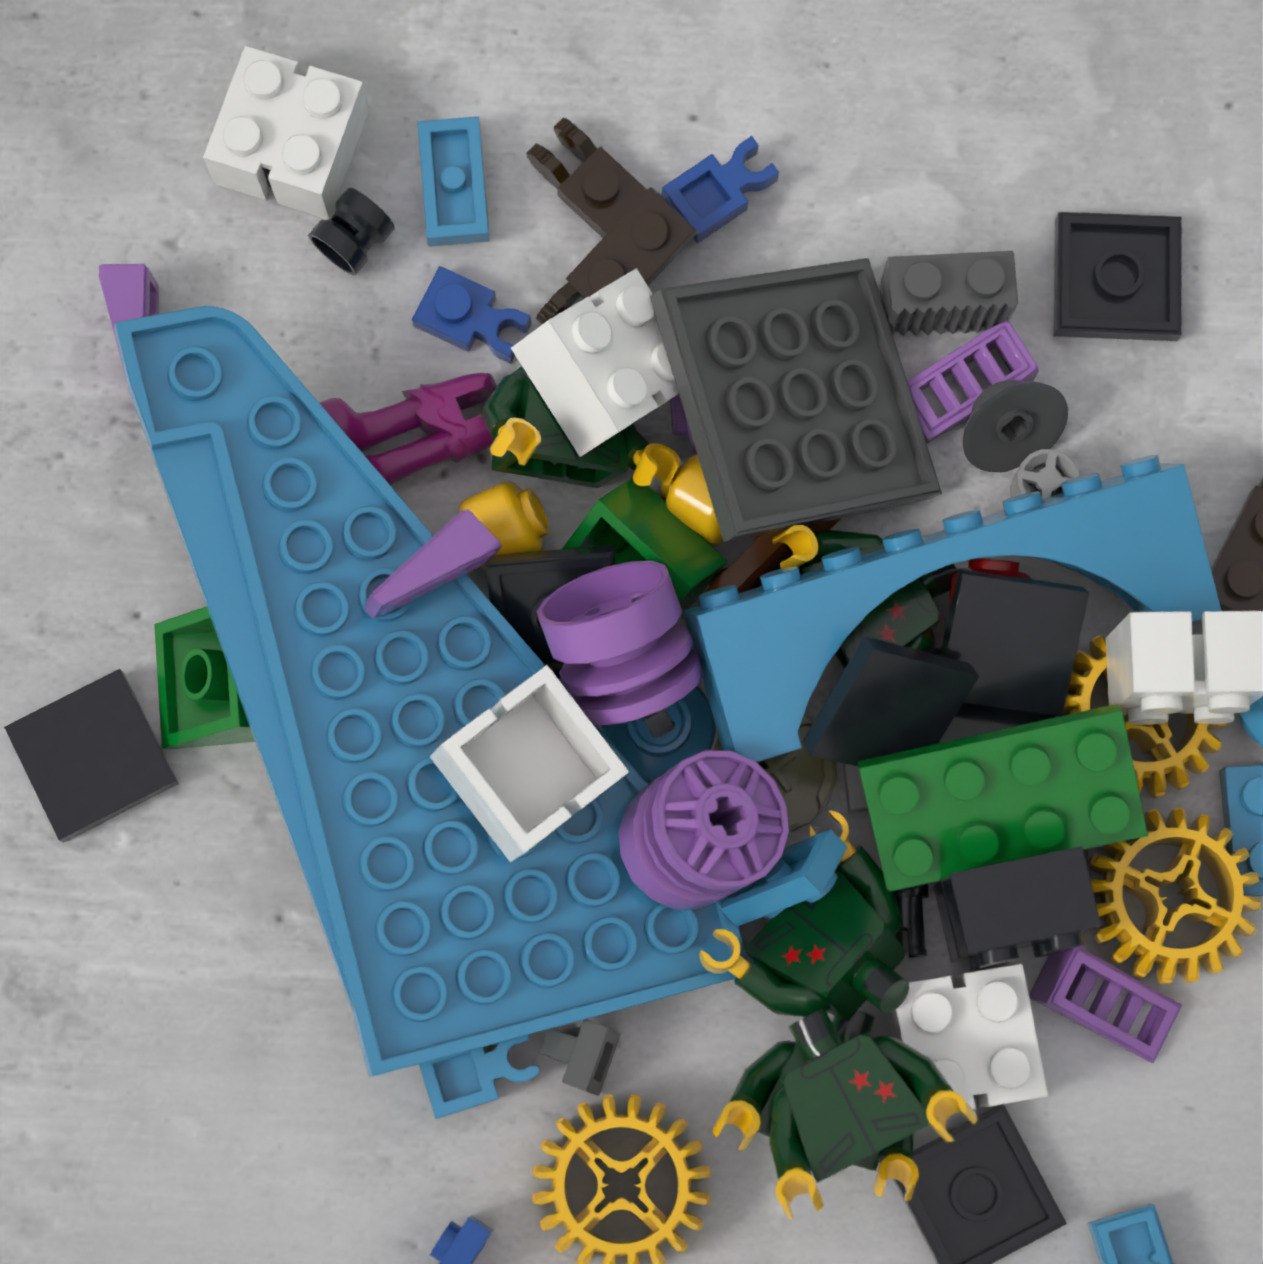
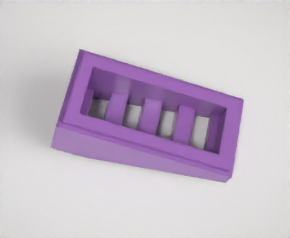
[99,264,159,381]
[907,319,1039,443]
[364,509,502,619]
[1029,947,1182,1063]

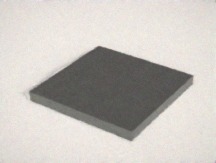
[650,258,942,542]

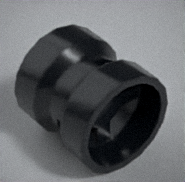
[308,187,395,276]

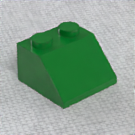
[562,478,728,618]
[154,606,255,749]

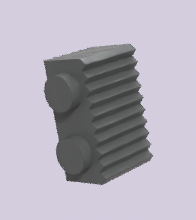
[881,251,1018,337]

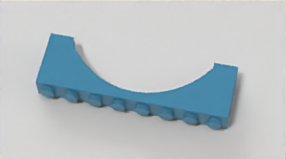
[683,455,1222,762]

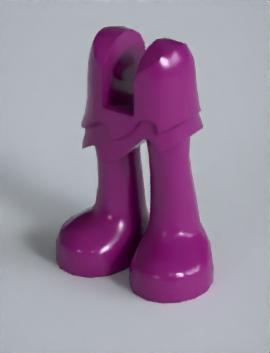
[319,373,497,486]

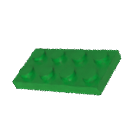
[858,704,1148,892]

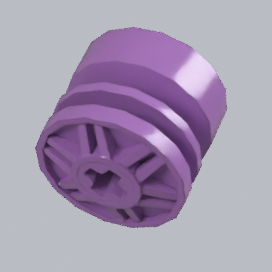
[536,561,704,725]
[618,751,789,910]

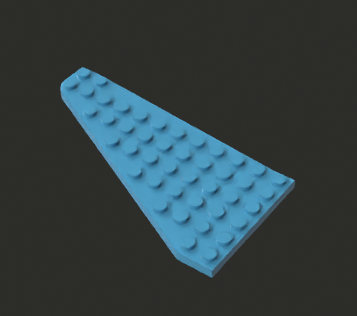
[114,306,748,1078]

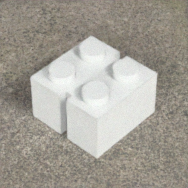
[203,46,369,219]
[511,268,679,457]
[1106,611,1263,725]
[430,665,629,862]
[888,964,1048,1109]

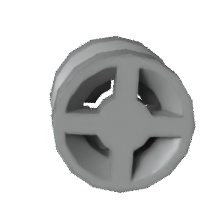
[1010,449,1080,499]

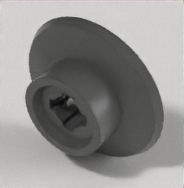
[963,380,1068,472]

